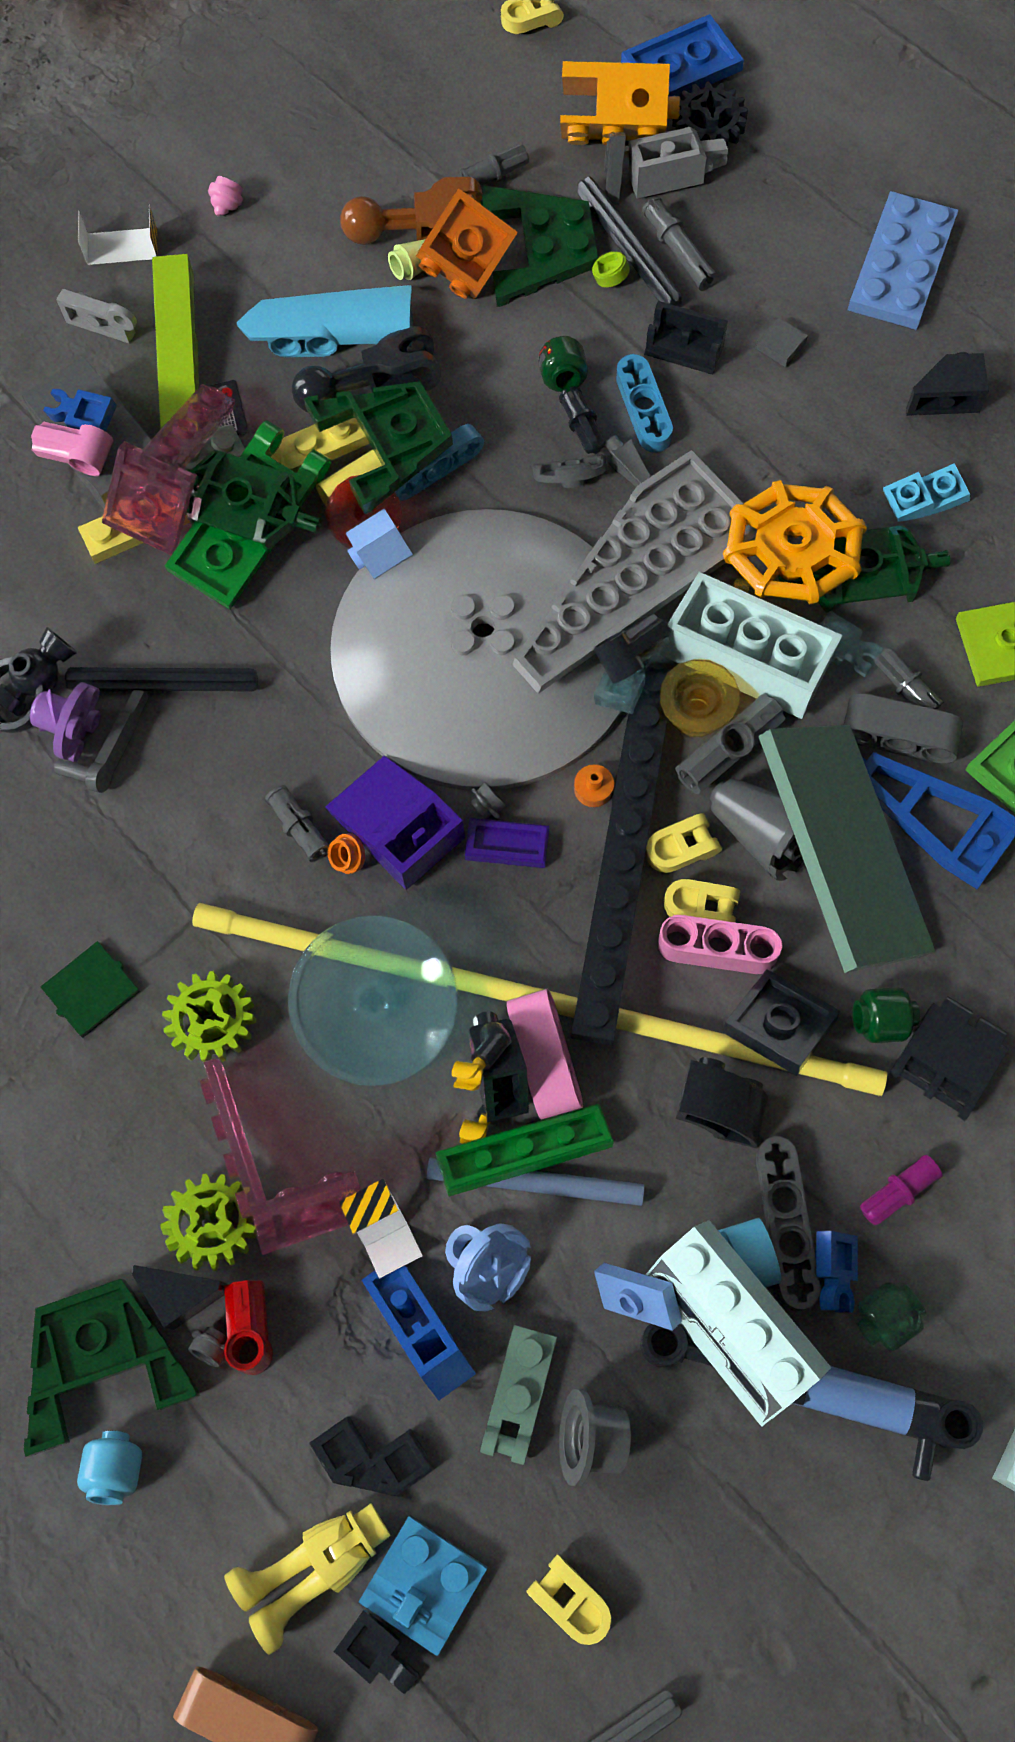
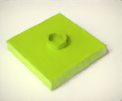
[956,602,1015,687]

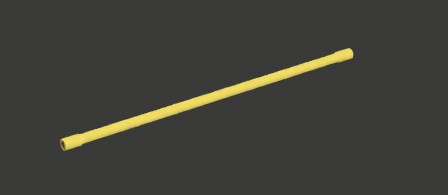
[192,903,887,1096]

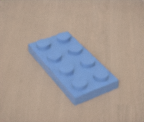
[848,191,958,330]

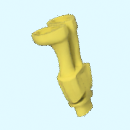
[224,1503,391,1655]

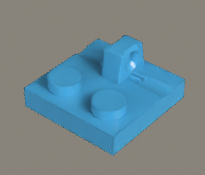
[359,1515,488,1656]

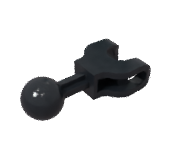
[292,326,441,413]

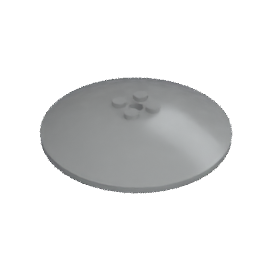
[331,509,635,790]

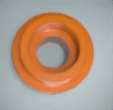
[328,833,365,874]

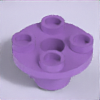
[30,682,101,762]

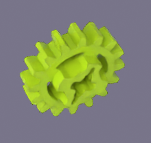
[162,971,256,1064]
[160,1173,258,1271]

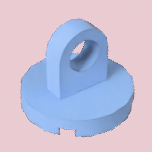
[445,1223,531,1312]

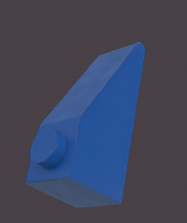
[362,1265,476,1401]

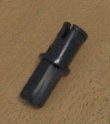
[559,386,605,455]

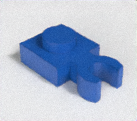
[43,389,117,432]
[815,1231,858,1313]

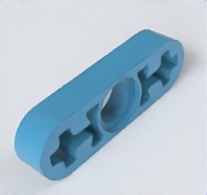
[616,354,673,453]
[393,424,484,501]

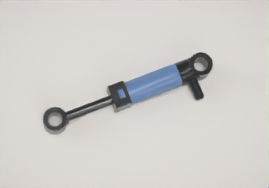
[640,1324,983,1481]

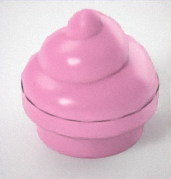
[208,176,243,216]

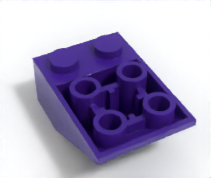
[325,756,465,890]

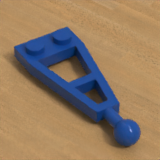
[862,752,1015,890]

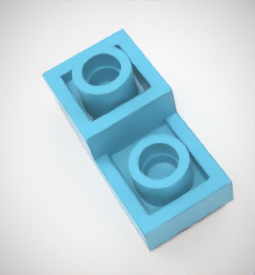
[883,463,970,522]

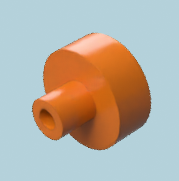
[574,765,614,807]

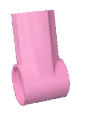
[31,422,114,476]

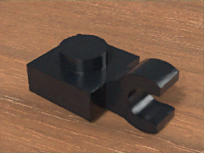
[333,1609,420,1694]

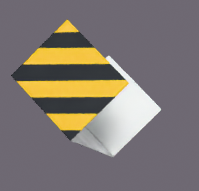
[78,205,158,265]
[339,1179,422,1279]

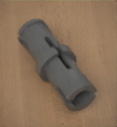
[265,785,330,862]

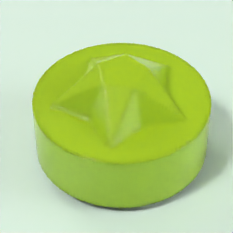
[592,252,630,288]

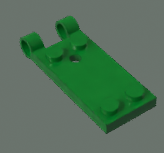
[164,420,332,610]

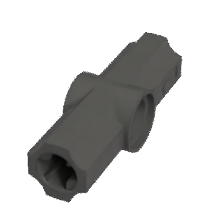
[675,694,785,795]

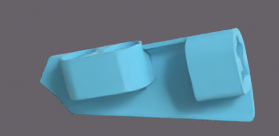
[237,285,413,357]

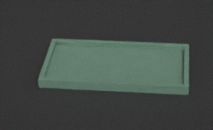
[759,725,936,973]

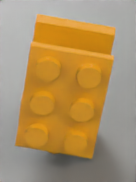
[560,61,680,145]

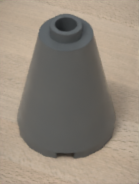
[710,778,804,881]

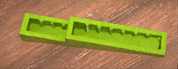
[152,254,200,465]

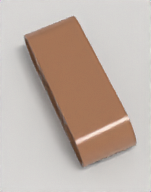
[173,1666,318,1742]

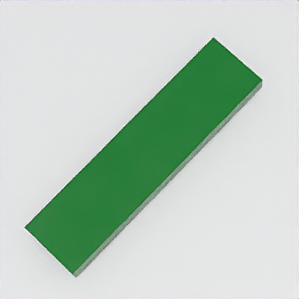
[435,1104,614,1197]

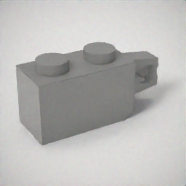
[628,127,728,199]

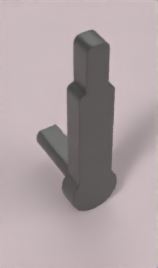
[54,690,148,793]

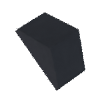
[132,1265,229,1330]

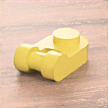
[501,0,564,34]
[645,813,722,873]
[664,879,740,923]
[526,1554,611,1645]

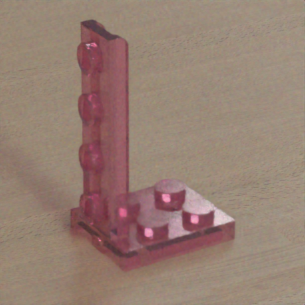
[102,384,235,555]
[199,1059,360,1255]

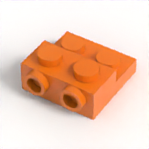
[416,188,518,299]

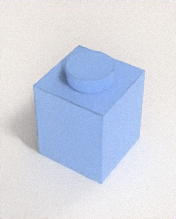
[346,508,413,579]

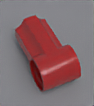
[224,1280,273,1375]

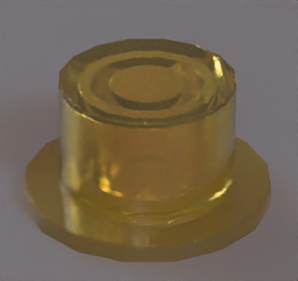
[660,659,740,737]

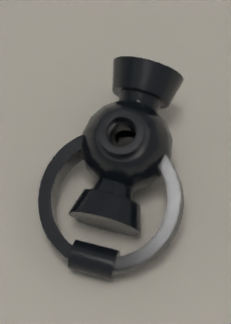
[0,627,77,733]

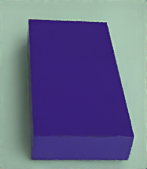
[465,818,549,868]

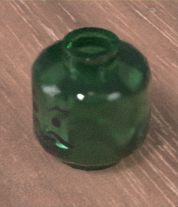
[856,1282,927,1351]

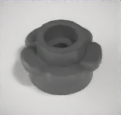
[471,782,507,819]
[188,1327,227,1367]

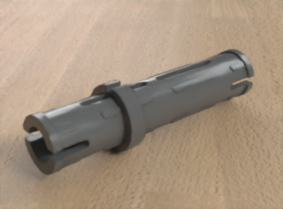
[642,196,718,291]

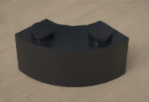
[676,1057,768,1148]

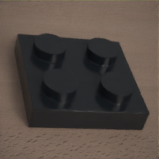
[722,969,840,1076]

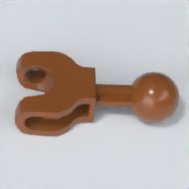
[340,177,482,245]

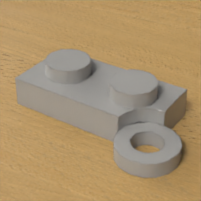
[56,289,137,343]

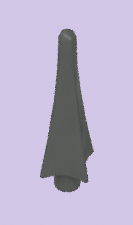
[605,435,651,487]

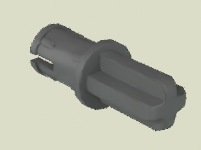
[460,144,529,185]
[875,648,944,710]

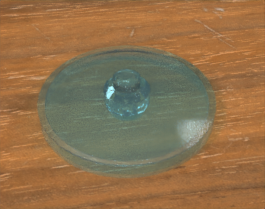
[288,915,458,1086]

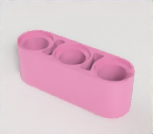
[658,915,782,974]
[507,988,583,1120]

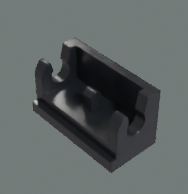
[644,301,728,375]

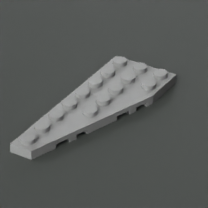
[513,450,757,694]

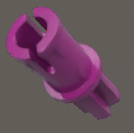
[860,1154,943,1225]

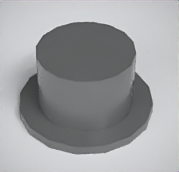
[559,1389,631,1486]

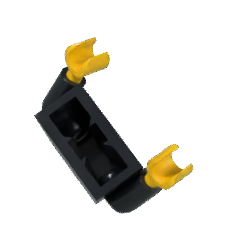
[452,1011,529,1144]

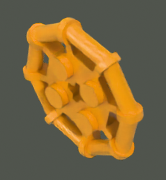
[723,480,867,604]

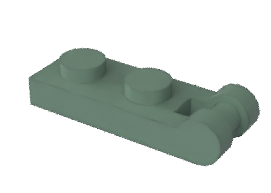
[480,1325,557,1466]

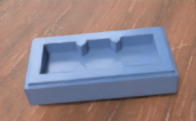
[594,1263,682,1331]

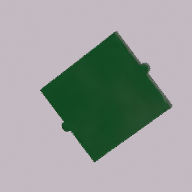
[41,941,140,1038]

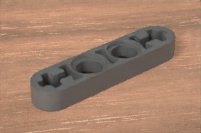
[756,1136,820,1311]

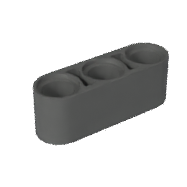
[843,694,964,764]

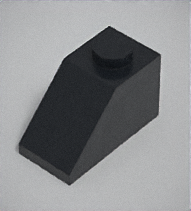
[906,352,989,416]

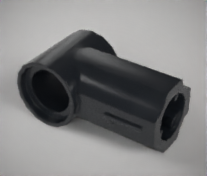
[593,614,671,684]

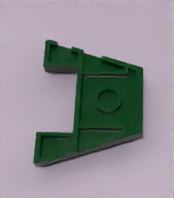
[481,186,598,307]
[304,381,453,514]
[24,1279,200,1457]

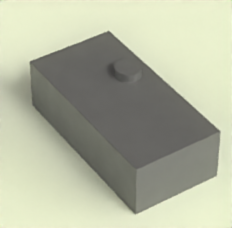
[22,356,169,514]

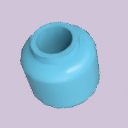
[77,1431,142,1505]

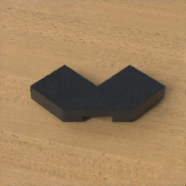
[309,1416,435,1496]

